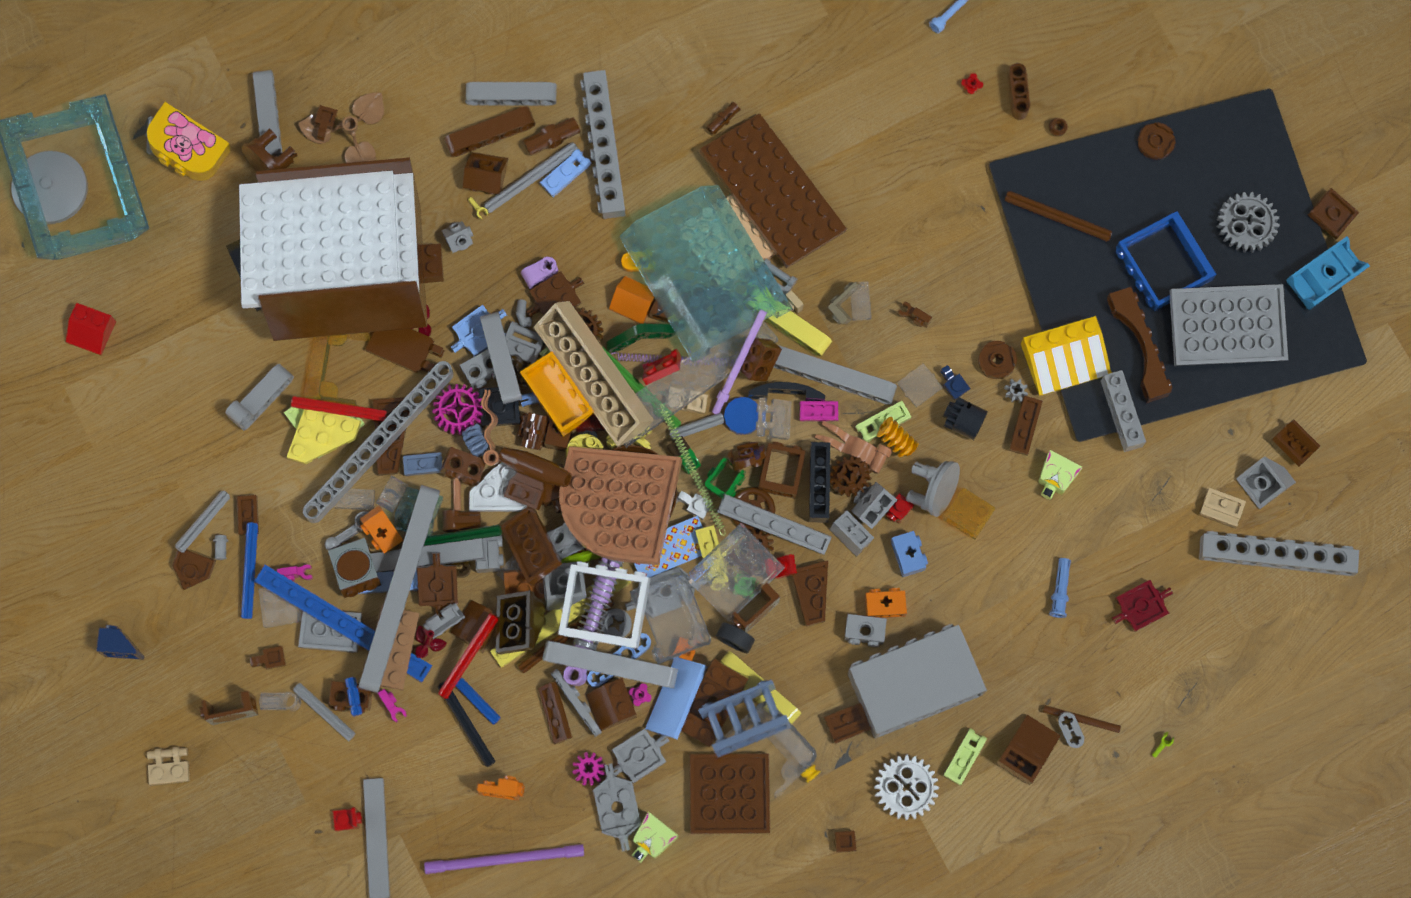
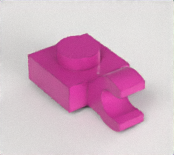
[277,565,313,581]
[378,689,407,723]

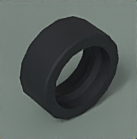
[716,622,755,653]

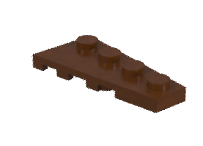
[373,397,410,476]

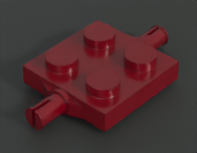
[1112,580,1173,632]

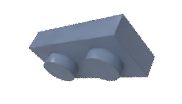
[403,452,443,476]

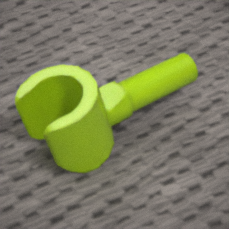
[1152,732,1174,758]

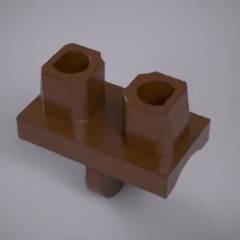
[521,413,548,450]

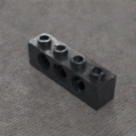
[809,442,830,523]

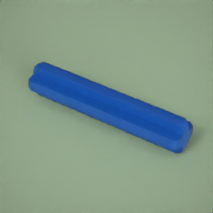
[456,678,501,725]

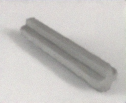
[669,413,724,440]

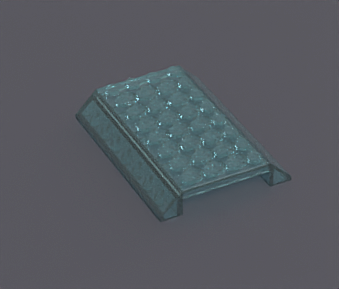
[620,185,793,362]

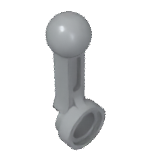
[325,511,368,551]

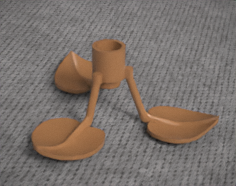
[299,93,384,163]

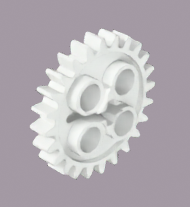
[874,755,939,820]

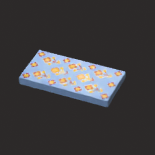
[634,515,703,578]

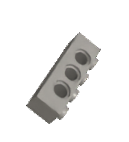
[1101,370,1146,452]

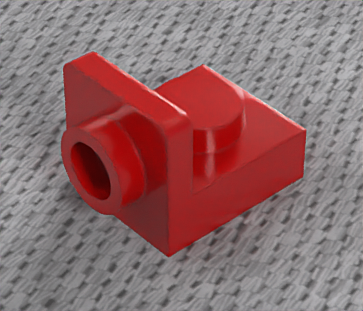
[885,493,914,524]
[764,554,797,579]
[333,807,362,832]

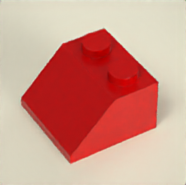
[66,303,116,355]

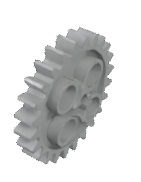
[1217,192,1280,253]

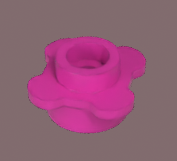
[629,684,652,706]

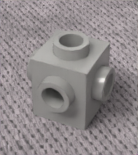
[442,221,473,253]

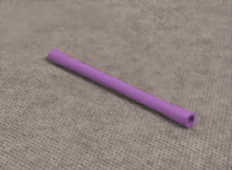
[424,844,584,874]

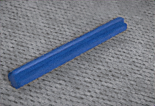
[241,522,258,619]

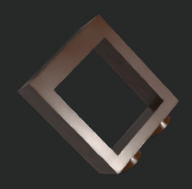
[759,442,806,499]

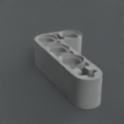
[225,364,294,431]

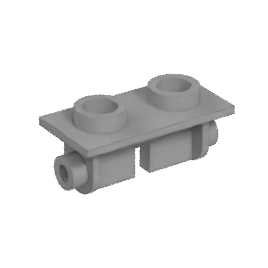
[423,603,465,639]

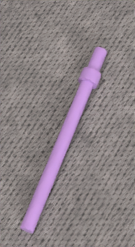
[712,309,767,414]

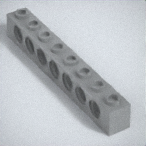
[580,70,626,219]
[1199,531,1359,576]

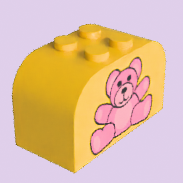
[147,102,230,181]

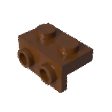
[1272,419,1320,467]

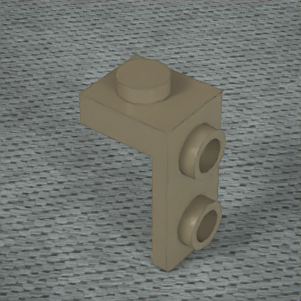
[828,282,862,325]

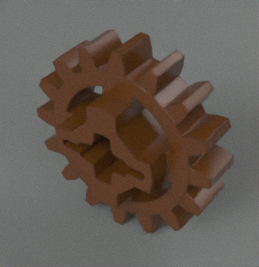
[830,455,872,497]

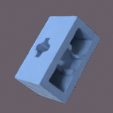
[891,531,928,577]

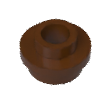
[1049,118,1068,136]

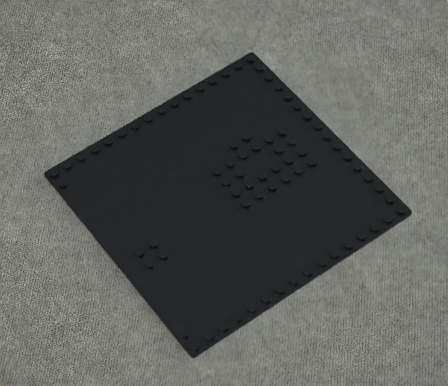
[989,89,1367,442]

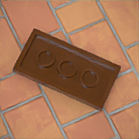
[501,507,562,586]

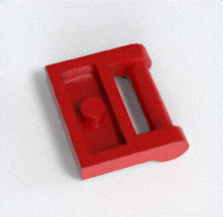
[642,349,681,385]

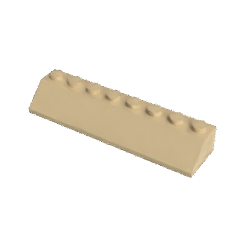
[534,301,654,447]

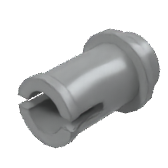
[213,535,228,560]

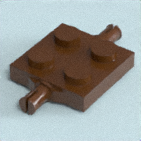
[526,271,584,317]
[417,552,458,618]

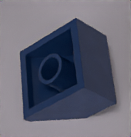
[96,625,144,660]

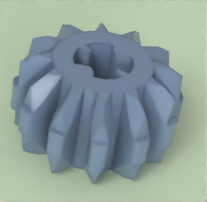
[462,424,490,457]

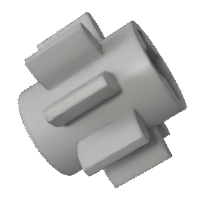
[1004,379,1028,403]

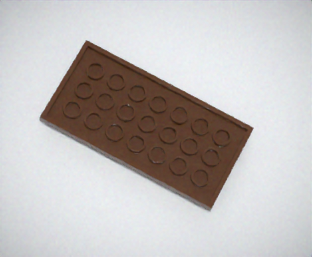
[699,113,847,269]

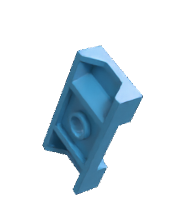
[1286,236,1370,310]

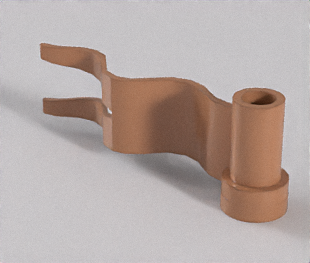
[481,390,500,465]
[815,421,892,474]

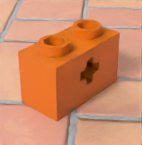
[360,506,403,554]
[865,588,907,618]

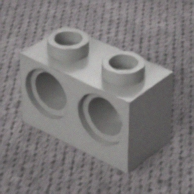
[460,350,496,388]

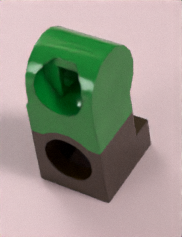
[667,436,701,475]

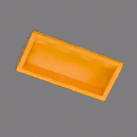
[520,351,594,436]

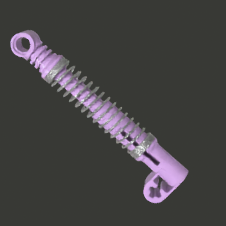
[563,557,624,686]

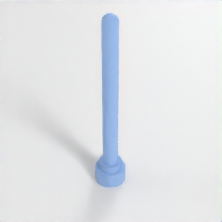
[929,0,968,33]

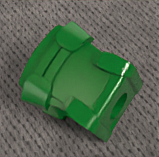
[705,457,746,499]

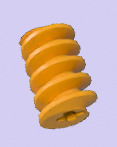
[877,417,919,458]

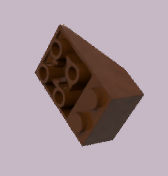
[996,714,1061,785]

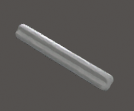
[175,490,230,553]
[293,683,355,741]

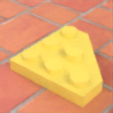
[287,409,361,464]

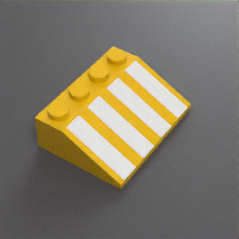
[1021,316,1111,396]

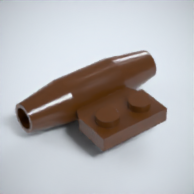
[499,447,572,510]

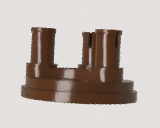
[242,129,298,171]

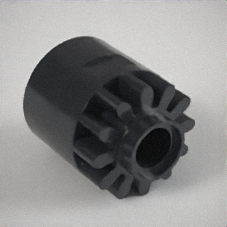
[943,397,988,441]

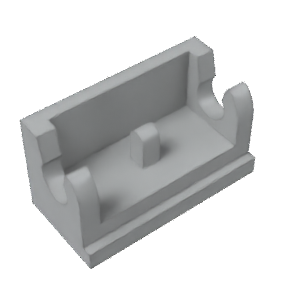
[830,511,874,557]

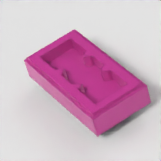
[800,401,838,421]

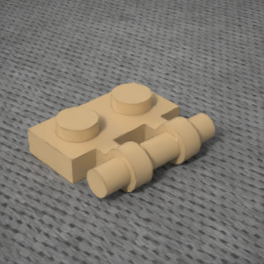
[147,747,190,786]

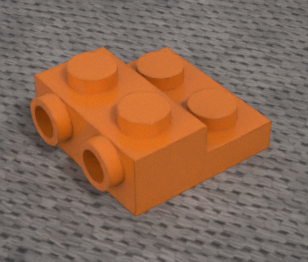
[477,776,525,801]

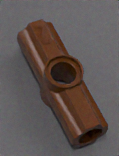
[523,117,581,156]

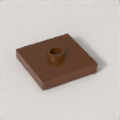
[1308,188,1359,240]

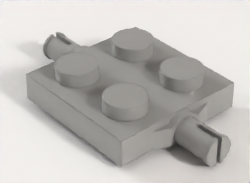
[609,729,669,784]

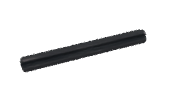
[437,681,495,767]

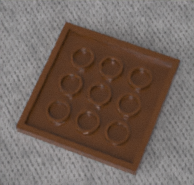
[690,753,770,834]

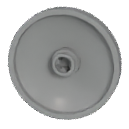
[11,151,88,224]

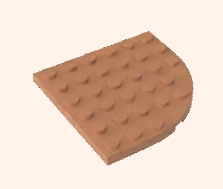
[559,446,682,566]

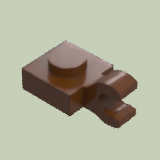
[315,105,338,141]
[898,302,932,328]
[250,646,286,670]

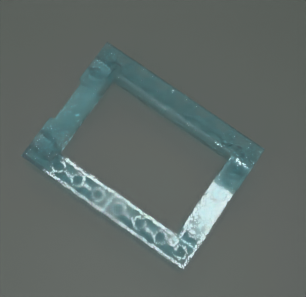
[0,94,149,260]

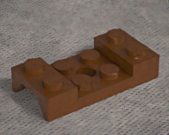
[681,658,750,747]

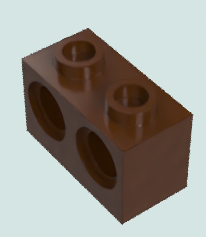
[740,338,782,382]
[440,447,486,486]
[329,681,373,713]

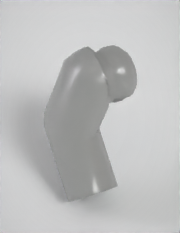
[516,299,532,328]

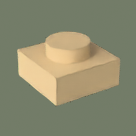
[785,290,804,314]

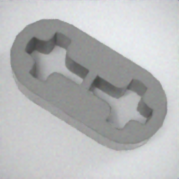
[1058,711,1084,748]

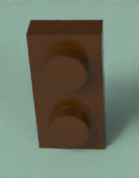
[237,495,259,536]

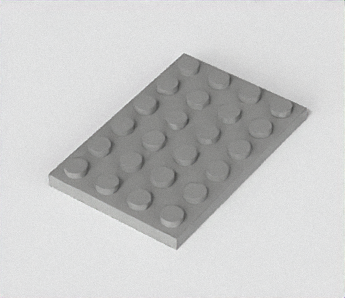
[1170,284,1288,366]

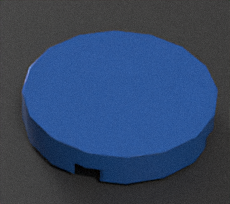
[724,397,762,435]

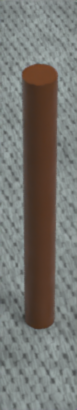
[1043,705,1121,733]

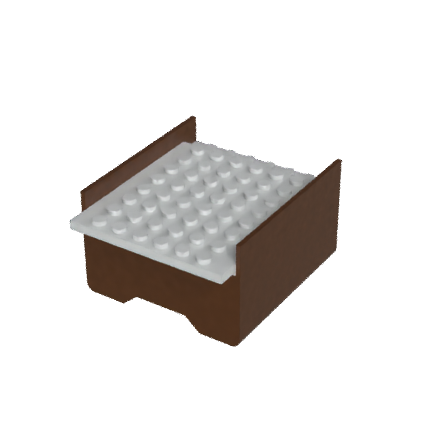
[239,157,444,341]

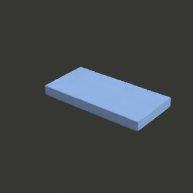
[645,657,707,739]

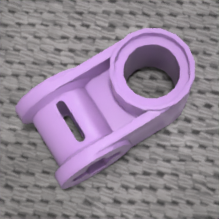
[521,257,558,289]

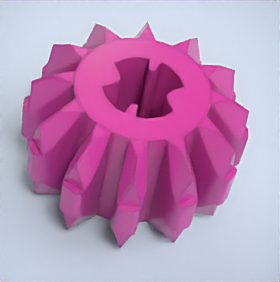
[572,752,605,786]

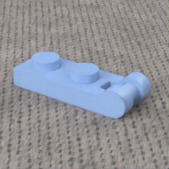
[540,149,592,197]

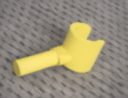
[468,197,488,220]

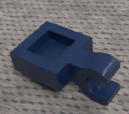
[940,365,971,401]

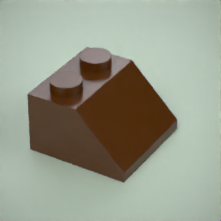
[463,152,508,194]
[450,600,497,653]
[587,678,637,731]

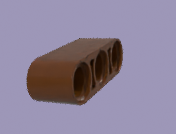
[1008,63,1030,120]

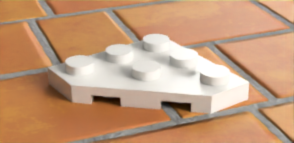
[469,463,528,512]

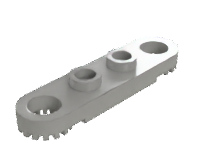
[550,669,602,737]

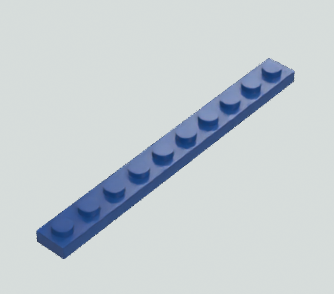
[255,565,432,683]

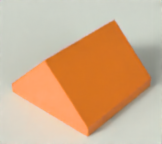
[609,276,659,324]

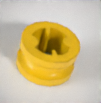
[801,764,821,783]

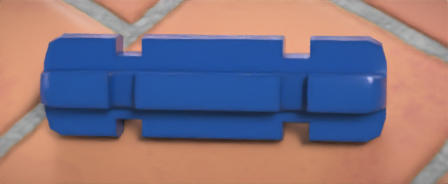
[345,677,362,716]

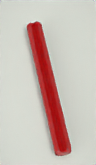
[291,396,387,422]
[438,613,498,699]

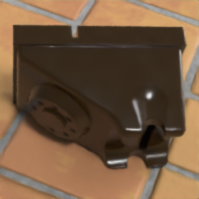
[496,591,546,655]

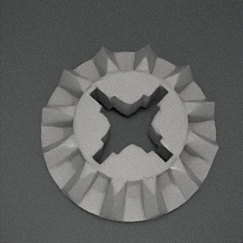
[601,609,632,637]

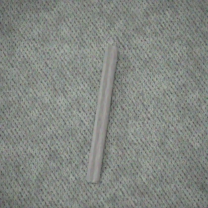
[484,142,578,213]

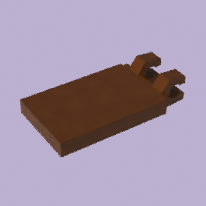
[365,329,445,373]

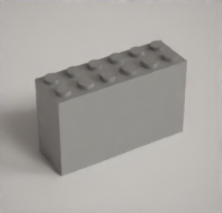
[848,624,987,739]

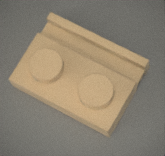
[1199,488,1246,528]

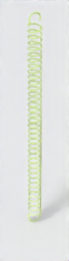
[660,404,726,536]

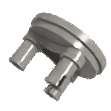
[906,461,960,517]

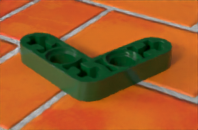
[606,323,676,353]

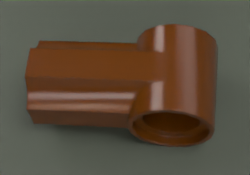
[443,510,481,532]

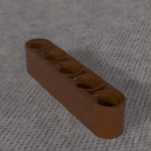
[444,106,536,157]

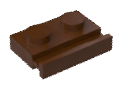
[824,702,871,744]

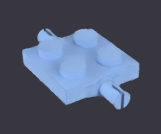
[450,305,507,357]

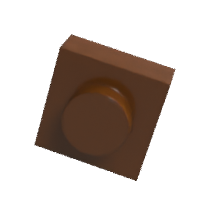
[835,831,857,853]

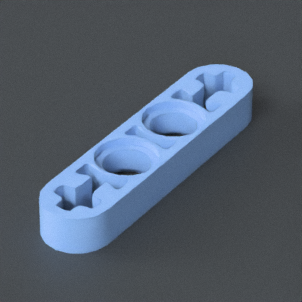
[587,633,651,688]

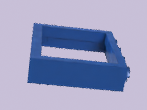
[1116,211,1216,311]

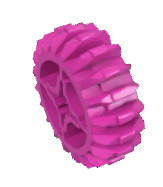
[432,384,483,435]

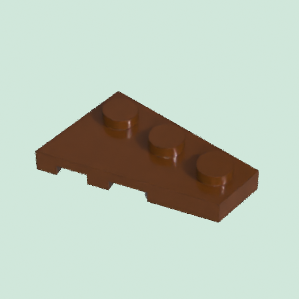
[792,560,829,627]

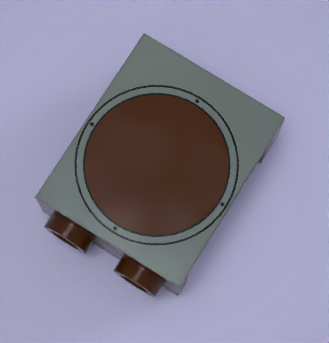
[328,538,381,598]
[732,583,780,632]
[200,691,258,725]

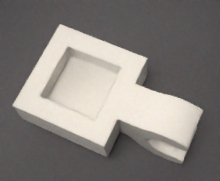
[678,491,712,520]

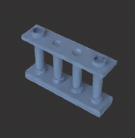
[698,680,791,757]

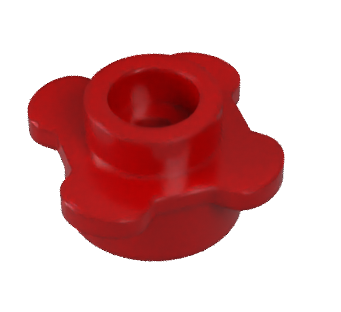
[961,73,983,94]

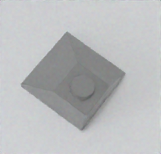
[1236,456,1296,509]
[543,562,586,610]

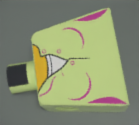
[1038,450,1082,500]
[632,812,678,863]

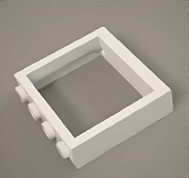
[558,562,651,649]

